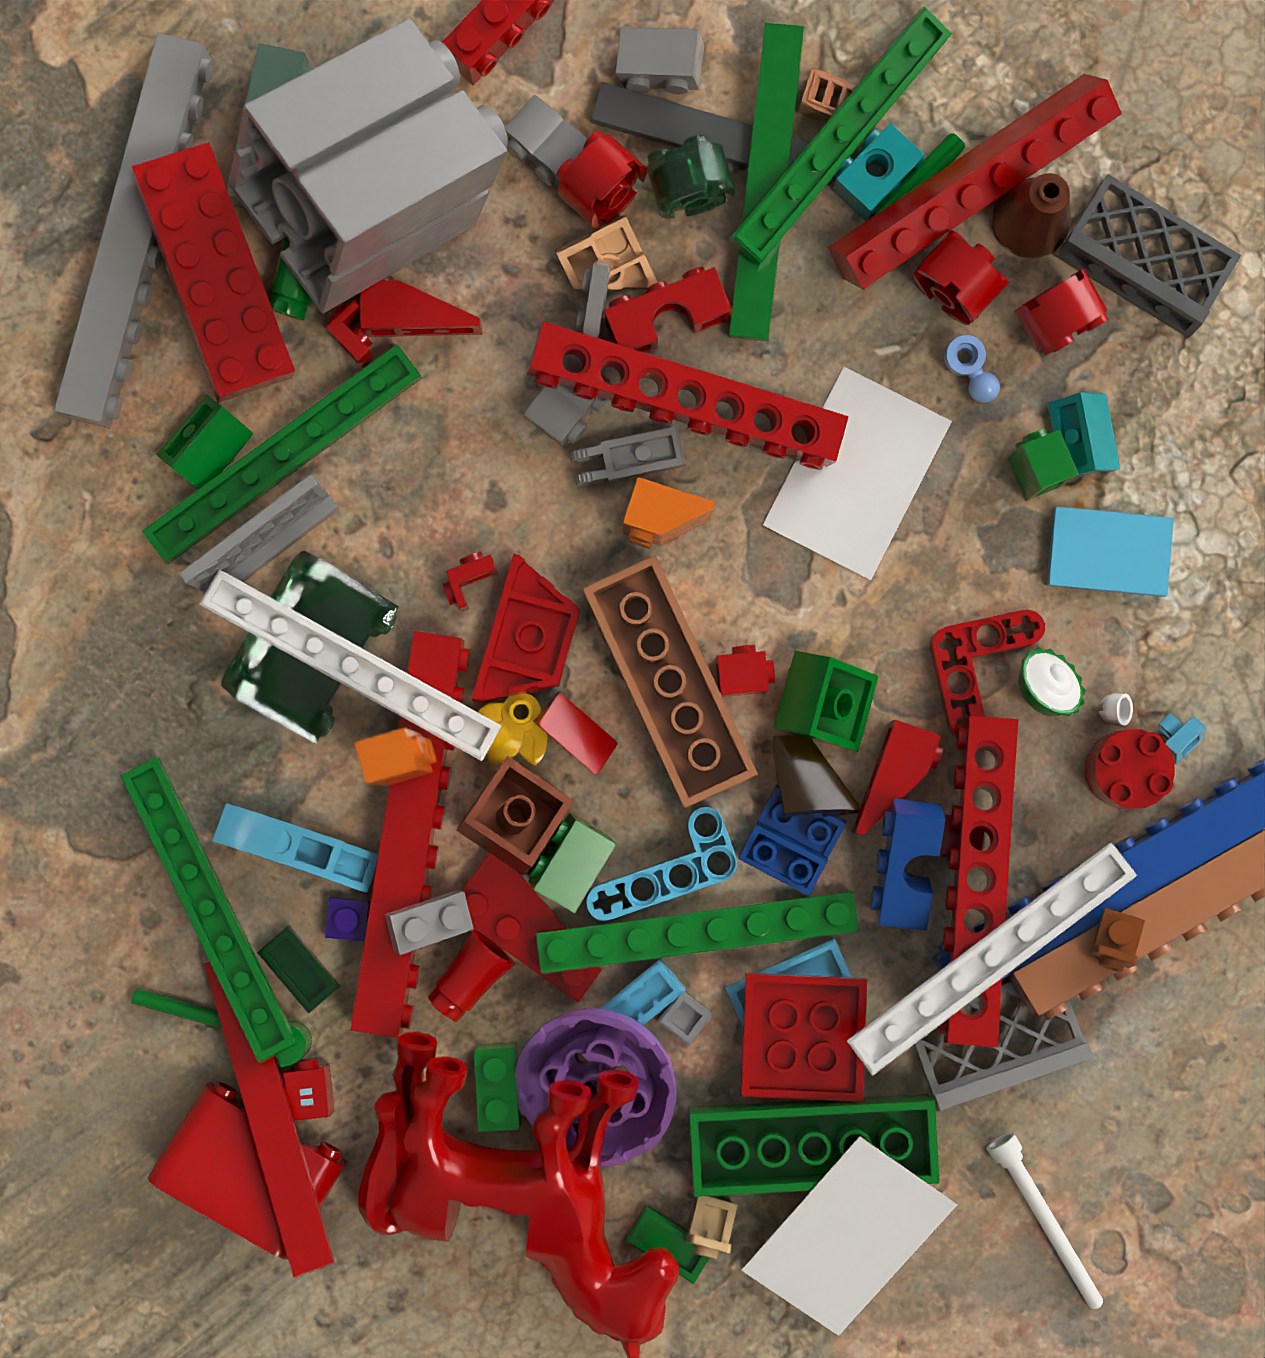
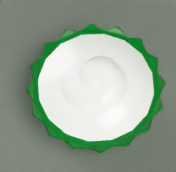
[1018,647,1086,716]

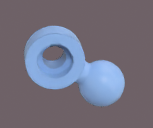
[944,335,1000,403]

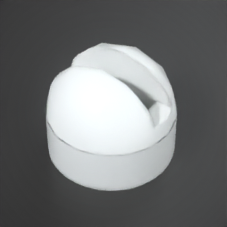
[1099,693,1133,726]

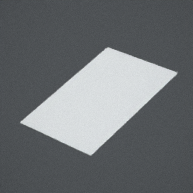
[763,367,952,580]
[741,1136,957,1336]

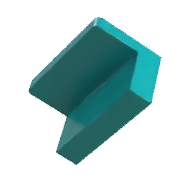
[1047,392,1120,478]

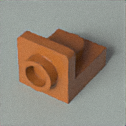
[1090,908,1145,972]

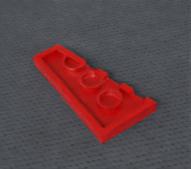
[462,853,602,1003]

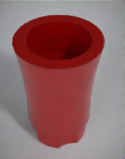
[428,930,515,1022]

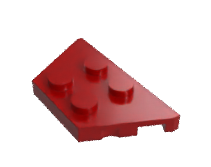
[472,553,580,702]

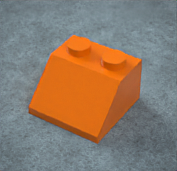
[623,477,715,549]

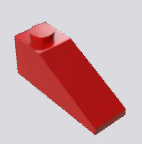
[360,276,483,337]
[851,720,944,836]

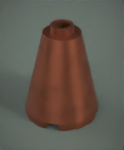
[992,173,1071,259]

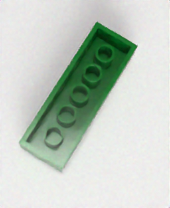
[688,1094,940,1197]

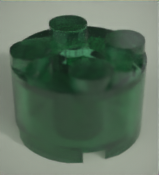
[647,135,735,219]

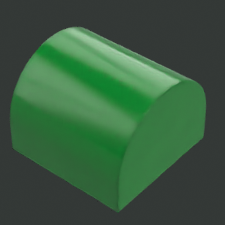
[276,1021,312,1067]

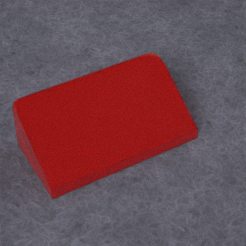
[533,692,618,775]

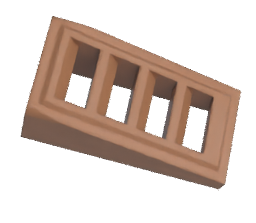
[798,68,875,134]

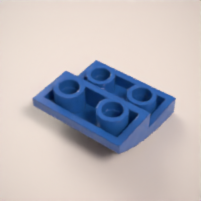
[738,784,847,896]

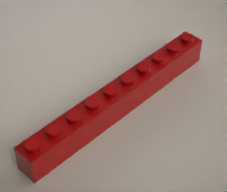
[350,631,470,1038]

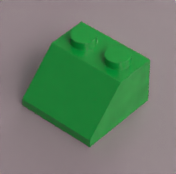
[774,651,879,752]

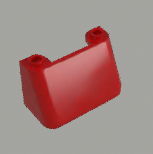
[147,1081,348,1260]

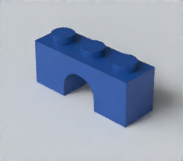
[870,798,945,931]

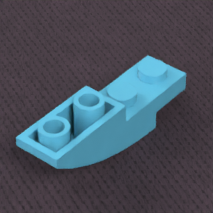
[212,803,378,893]

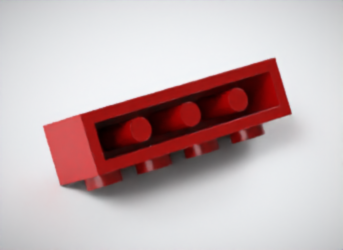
[442,0,554,85]

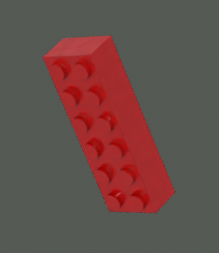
[132,142,295,403]

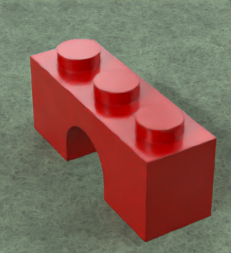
[604,267,732,353]

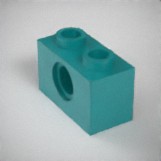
[833,123,925,222]

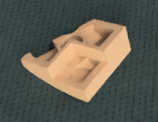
[555,215,657,290]

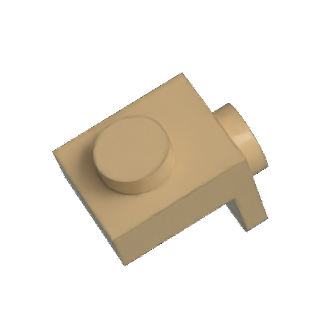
[685,1196,738,1259]

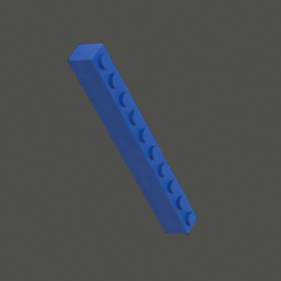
[932,759,1265,979]

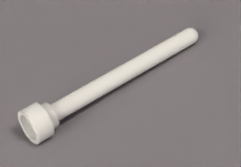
[986,1132,1103,1309]

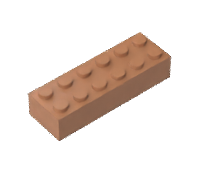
[582,555,758,809]

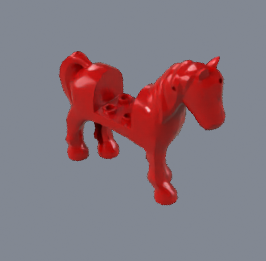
[358,1031,679,1358]

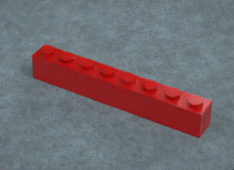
[828,74,1122,290]

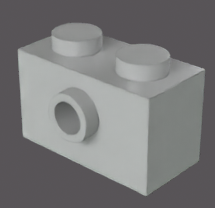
[616,27,704,94]

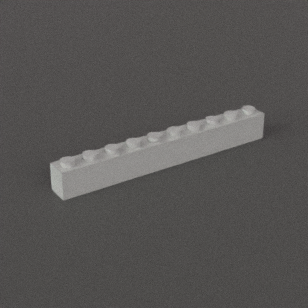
[54,32,213,429]

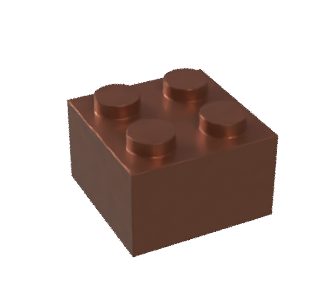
[456,756,574,875]

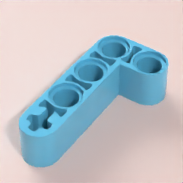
[586,807,737,921]

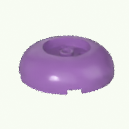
[515,1008,677,1166]

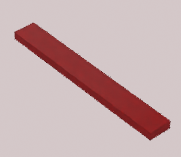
[204,961,336,1278]

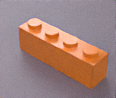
[354,728,437,786]

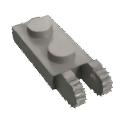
[570,426,686,486]

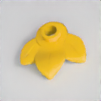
[478,693,548,765]

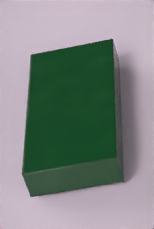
[257,926,341,1014]

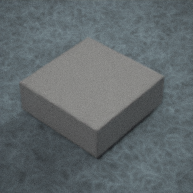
[657,992,713,1046]

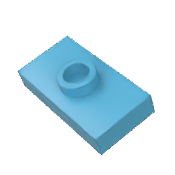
[600,958,686,1025]

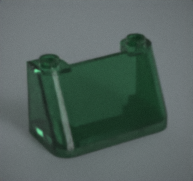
[221,551,399,744]

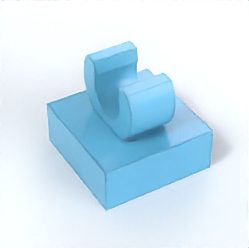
[1159,713,1205,765]

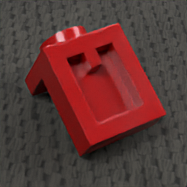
[326,301,375,369]

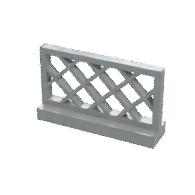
[179,474,339,594]
[914,982,1094,1112]

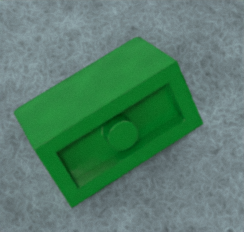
[156,394,253,489]

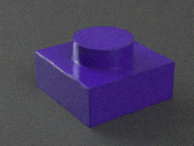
[325,897,371,941]

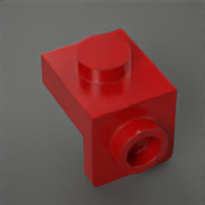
[442,552,498,612]

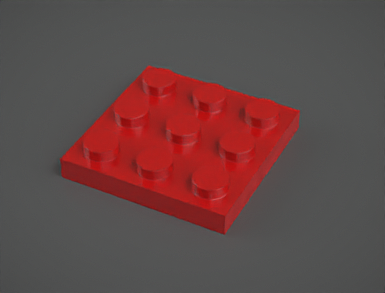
[740,973,868,1102]

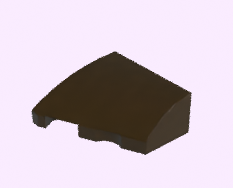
[772,736,860,817]

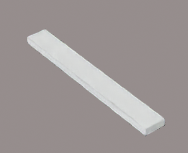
[199,569,502,761]
[847,843,1137,1075]

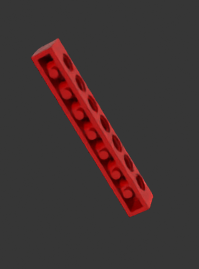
[526,321,849,470]
[937,715,1019,1048]

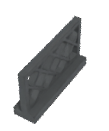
[1056,174,1241,338]

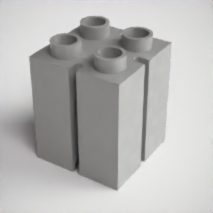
[230,19,508,314]

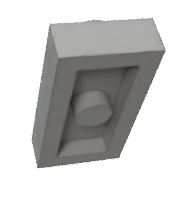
[576,261,611,339]
[385,890,474,955]

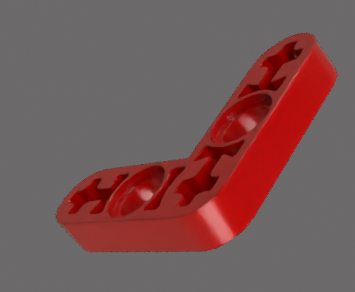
[930,610,1045,738]

